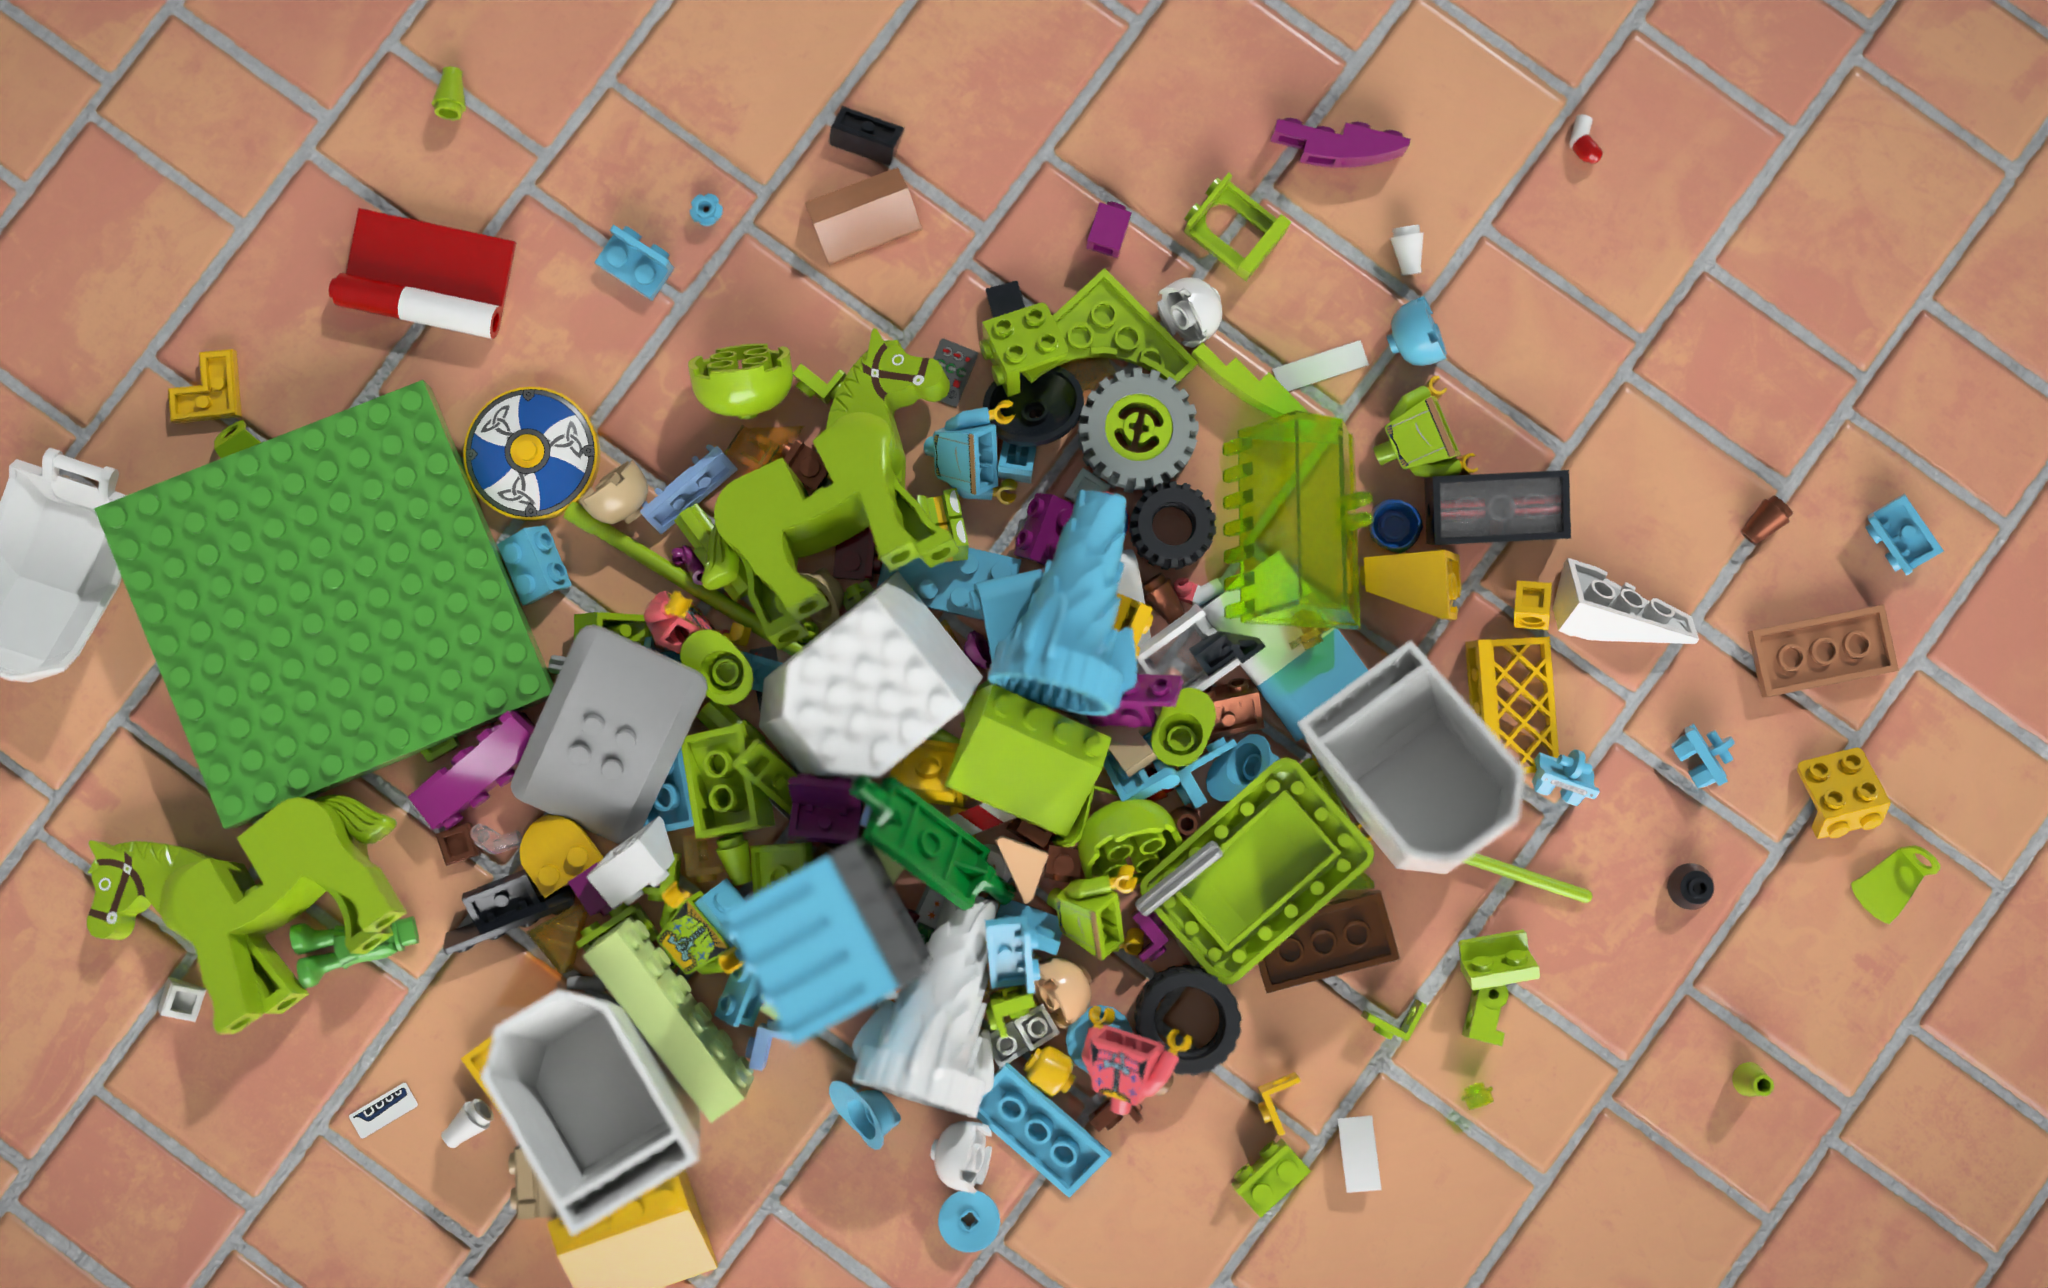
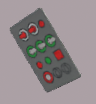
[933,339,978,407]

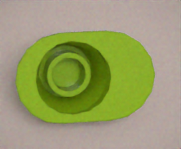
[680,629,754,705]
[1151,688,1216,767]

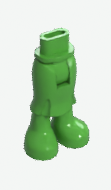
[290,916,419,989]

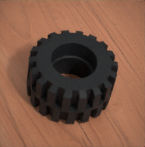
[1129,481,1216,570]

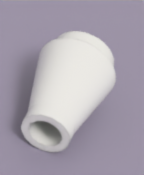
[1390,225,1424,276]
[441,1099,494,1148]

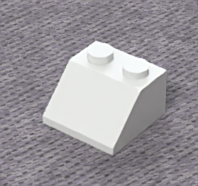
[587,816,675,909]

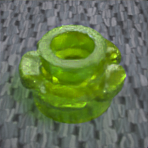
[1461,1082,1494,1110]

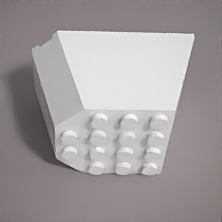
[759,571,983,782]
[1297,640,1525,874]
[481,989,700,1236]

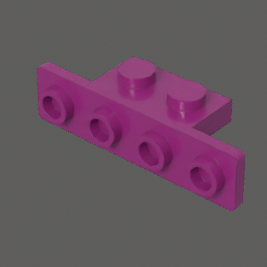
[1086,674,1184,728]

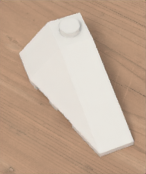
[1553,558,1699,644]

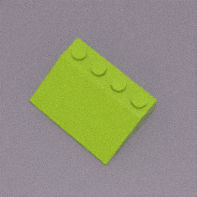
[944,684,1112,837]

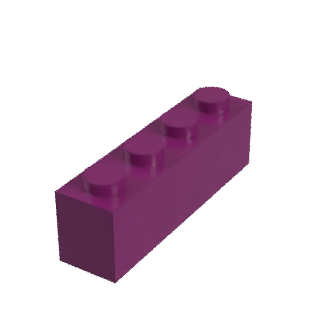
[408,710,535,830]

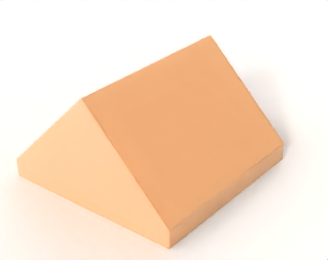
[996,835,1048,904]

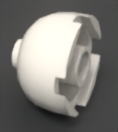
[1157,278,1222,348]
[931,1121,992,1194]

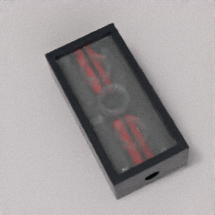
[1424,470,1571,545]

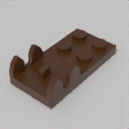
[1258,890,1400,994]

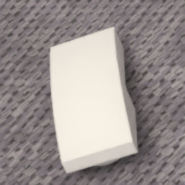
[990,1003,1060,1068]
[1338,1115,1381,1193]

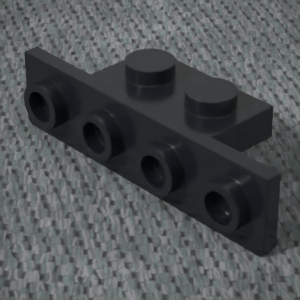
[443,870,575,955]

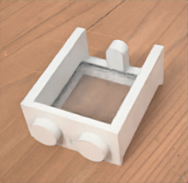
[1137,604,1240,707]

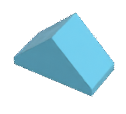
[998,441,1037,483]

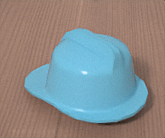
[1206,734,1279,802]
[829,1080,901,1150]

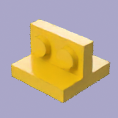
[889,739,967,808]

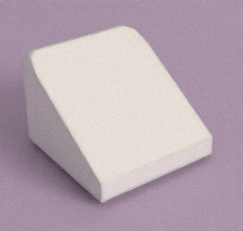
[158,977,206,1022]

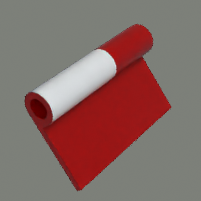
[328,208,516,339]

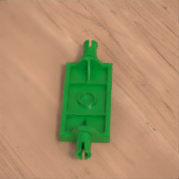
[850,775,1016,911]

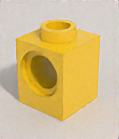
[1514,581,1552,630]

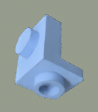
[745,1019,790,1071]

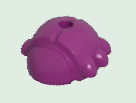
[964,630,992,669]

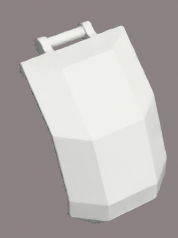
[0,448,127,683]

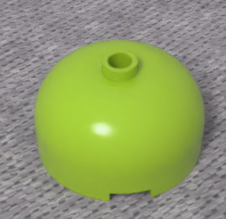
[688,343,793,419]
[1077,799,1183,890]

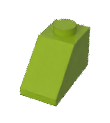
[574,612,654,646]

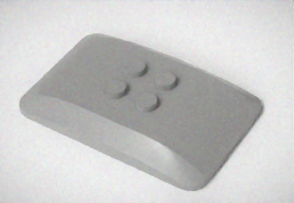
[511,625,708,844]

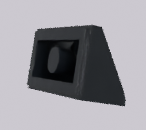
[829,106,904,166]

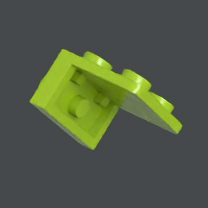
[979,303,1068,397]

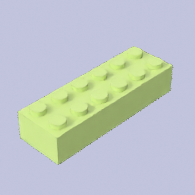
[583,915,754,1123]

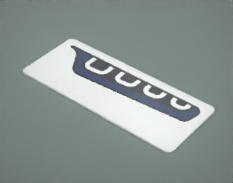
[349,1083,418,1139]

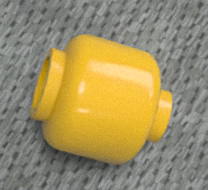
[1023,1045,1076,1097]

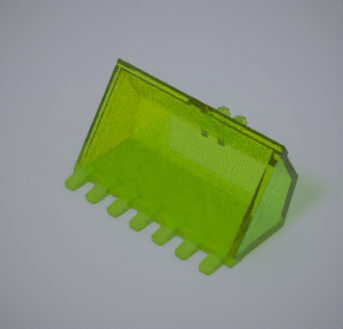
[1222,410,1373,630]

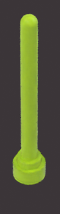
[1462,853,1592,903]

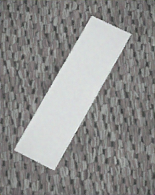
[1272,340,1369,391]

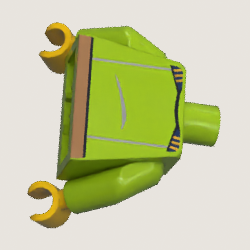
[1373,376,1479,478]
[1047,865,1144,961]

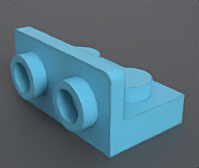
[595,225,674,301]
[995,900,1062,955]

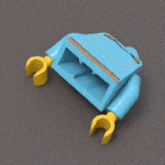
[923,400,1018,505]

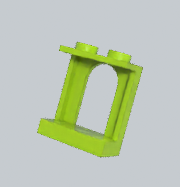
[1184,172,1292,281]

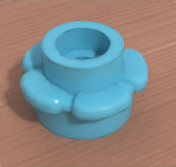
[690,193,723,226]

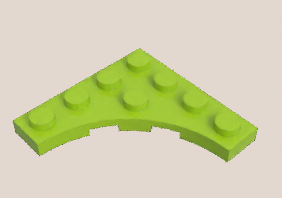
[1021,268,1198,386]

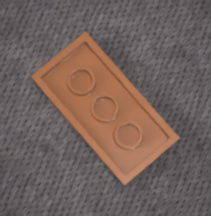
[1748,605,1899,698]

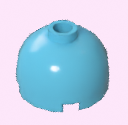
[1387,296,1447,366]

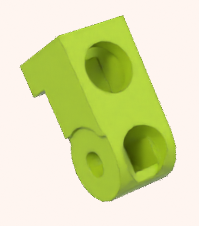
[1462,985,1509,1046]

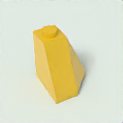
[1360,550,1462,621]

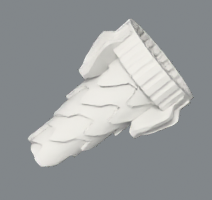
[852,896,999,1118]

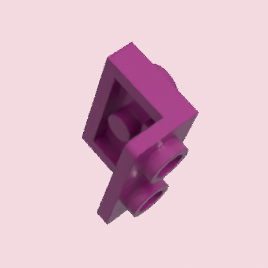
[1014,493,1074,566]

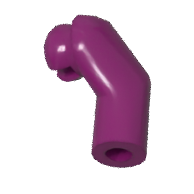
[671,545,704,585]

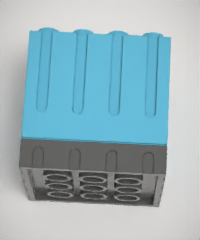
[722,838,933,1046]

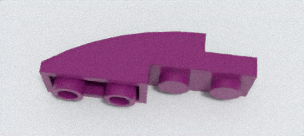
[1270,117,1411,168]

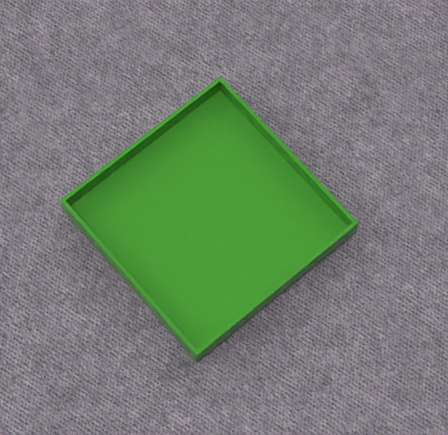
[94,380,554,829]

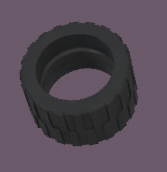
[1134,965,1242,1076]

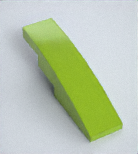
[1191,342,1316,430]

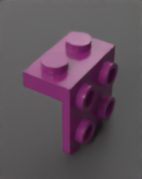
[787,774,863,845]

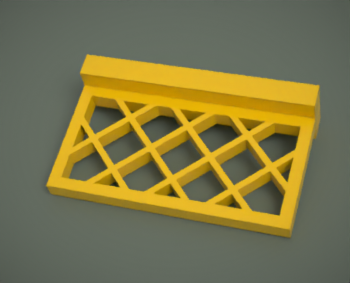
[1465,637,1559,774]

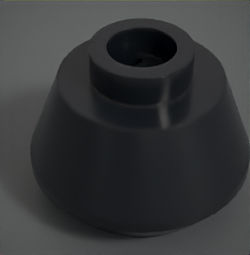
[1667,863,1714,910]

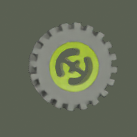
[1078,368,1199,493]

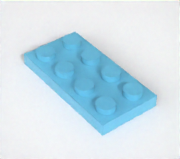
[877,548,1022,621]

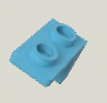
[1175,737,1237,809]

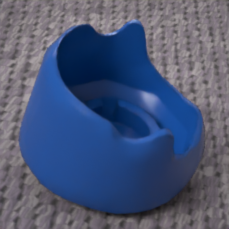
[1368,499,1423,553]

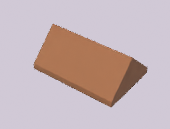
[805,167,922,265]

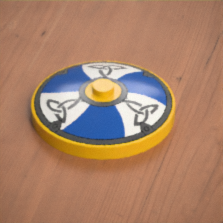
[463,387,600,522]

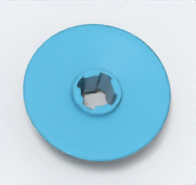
[938,1191,1000,1252]

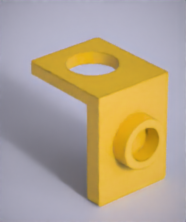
[1257,1072,1301,1136]

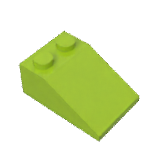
[681,723,775,839]

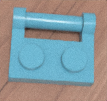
[1103,730,1180,801]

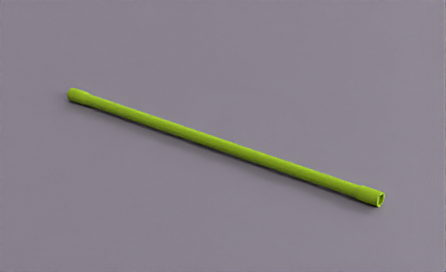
[564,502,960,744]

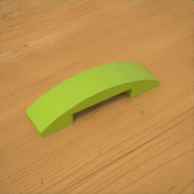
[732,739,798,816]

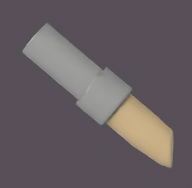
[567,975,608,992]

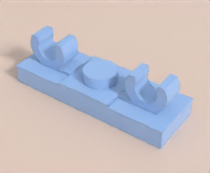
[640,444,738,535]

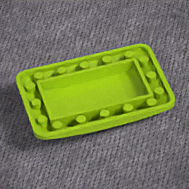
[1140,757,1374,985]

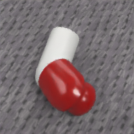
[1570,115,1603,164]

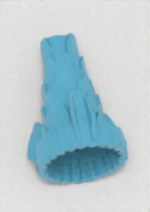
[988,490,1137,716]

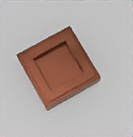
[436,822,481,866]

